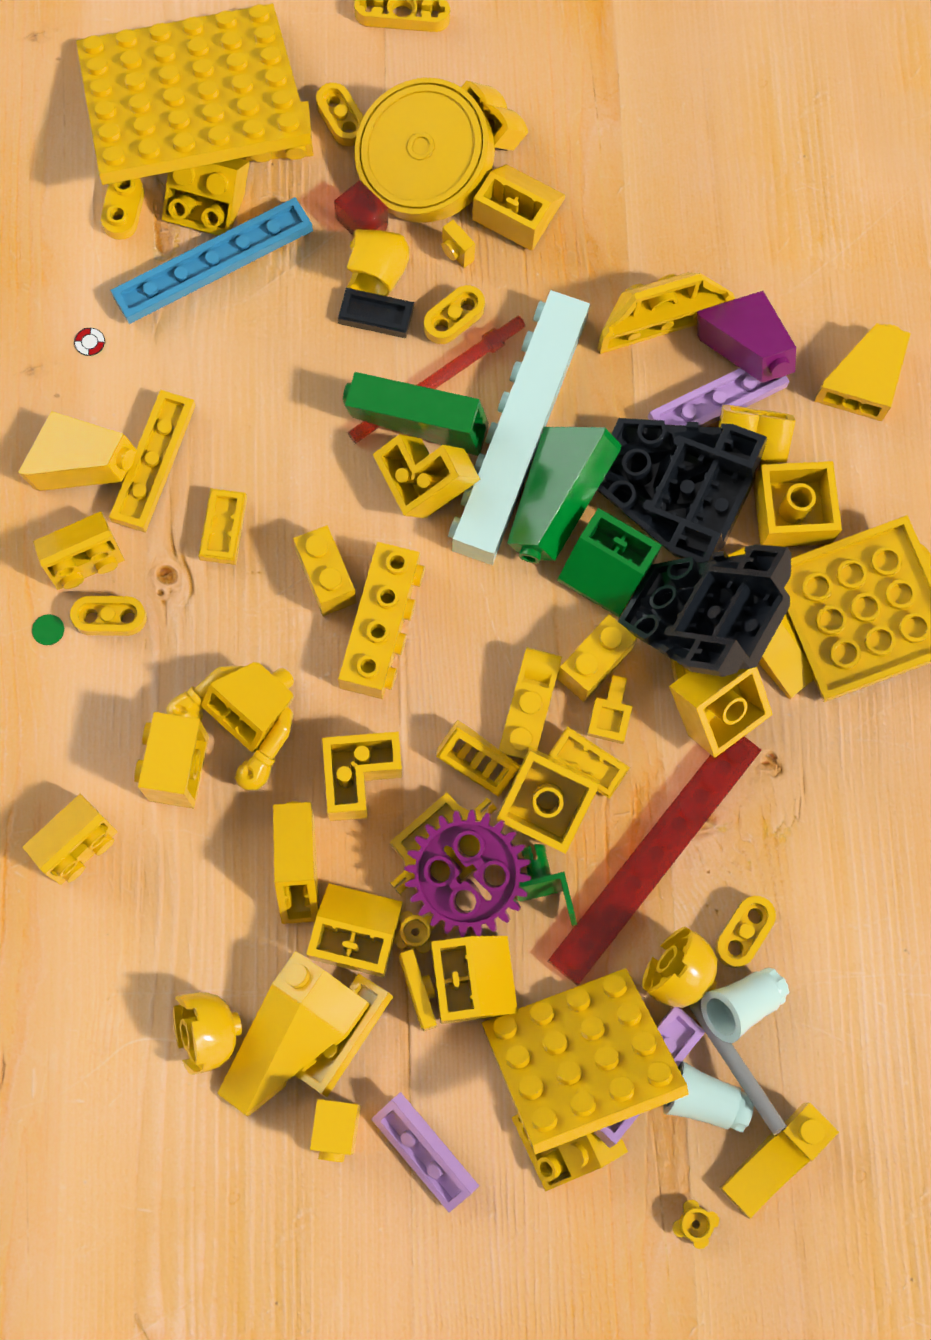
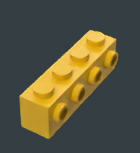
[338,541,425,699]

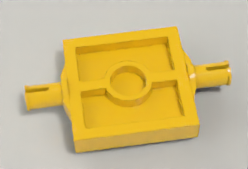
[390,792,497,895]

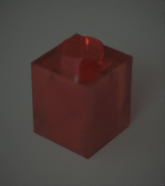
[334,180,388,235]

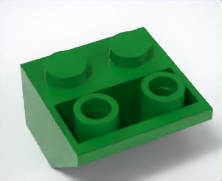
[557,508,662,618]

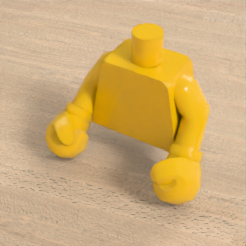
[166,662,294,790]

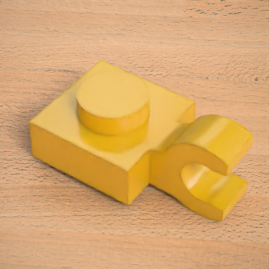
[587,675,633,744]

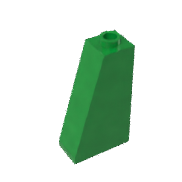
[343,372,489,456]
[507,427,621,563]

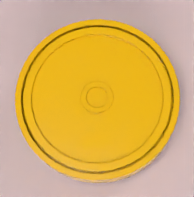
[354,78,495,223]

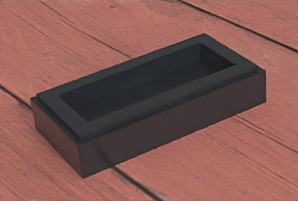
[338,288,414,339]

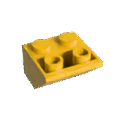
[162,158,250,236]
[472,164,565,251]
[33,511,125,590]
[22,793,118,885]
[306,883,403,978]
[431,936,518,1024]
[511,1114,628,1192]

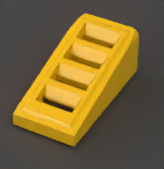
[436,720,520,797]

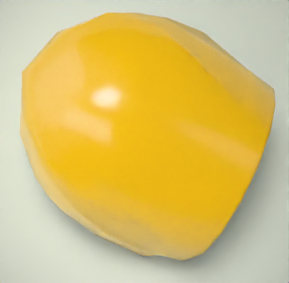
[347,229,409,296]

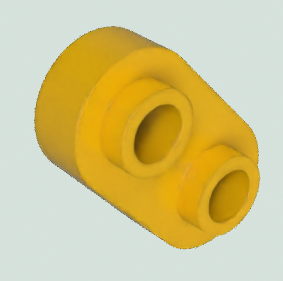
[316,82,364,146]
[101,178,144,240]
[424,285,485,344]
[70,596,147,636]
[715,896,776,968]

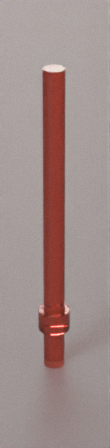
[348,315,526,444]

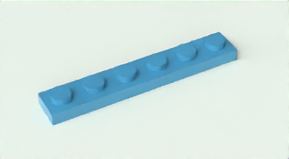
[111,197,313,324]

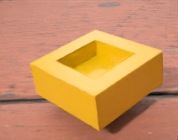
[441,219,476,268]

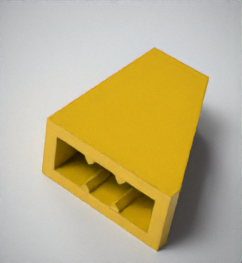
[814,323,911,422]
[18,411,137,491]
[273,801,319,924]

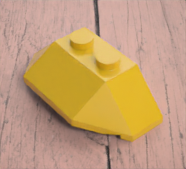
[598,272,735,354]

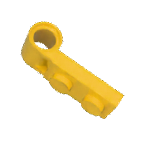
[499,647,562,759]

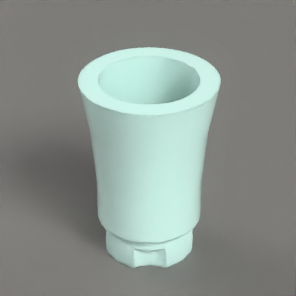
[701,968,789,1043]
[663,1061,754,1132]

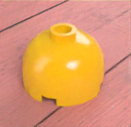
[642,927,717,1008]
[173,992,242,1075]

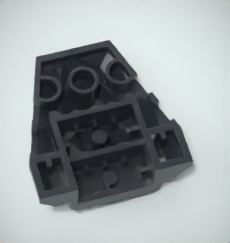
[597,418,767,563]
[618,544,792,677]

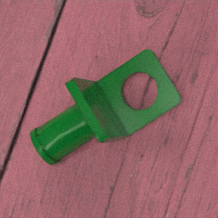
[517,844,577,926]

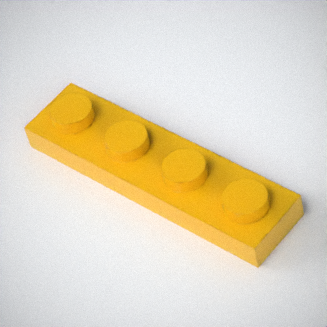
[109,389,196,533]

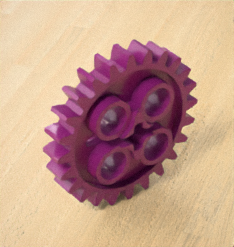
[404,810,531,937]

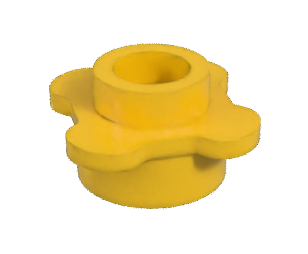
[394,911,436,954]
[672,1199,719,1249]

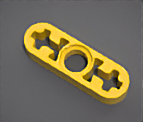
[354,0,450,32]

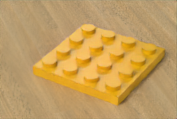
[784,515,931,702]
[482,968,689,1155]

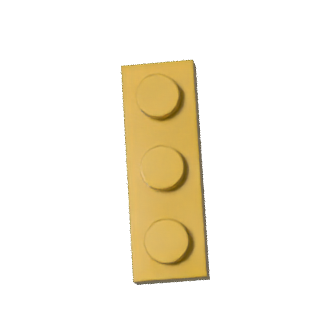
[295,973,393,1097]

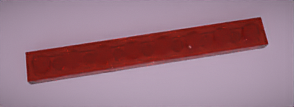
[547,736,761,986]

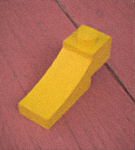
[720,1102,839,1219]

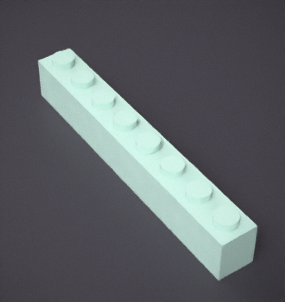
[448,290,590,566]

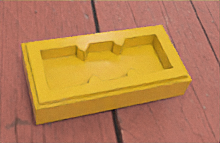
[198,488,247,565]
[548,726,630,799]
[399,949,437,1031]

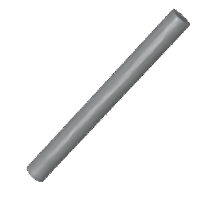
[688,999,787,1135]

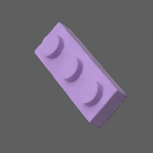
[371,1092,479,1212]

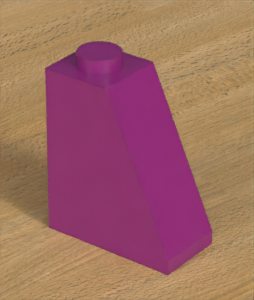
[697,291,796,383]

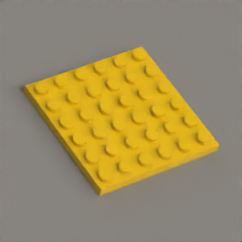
[76,3,311,185]

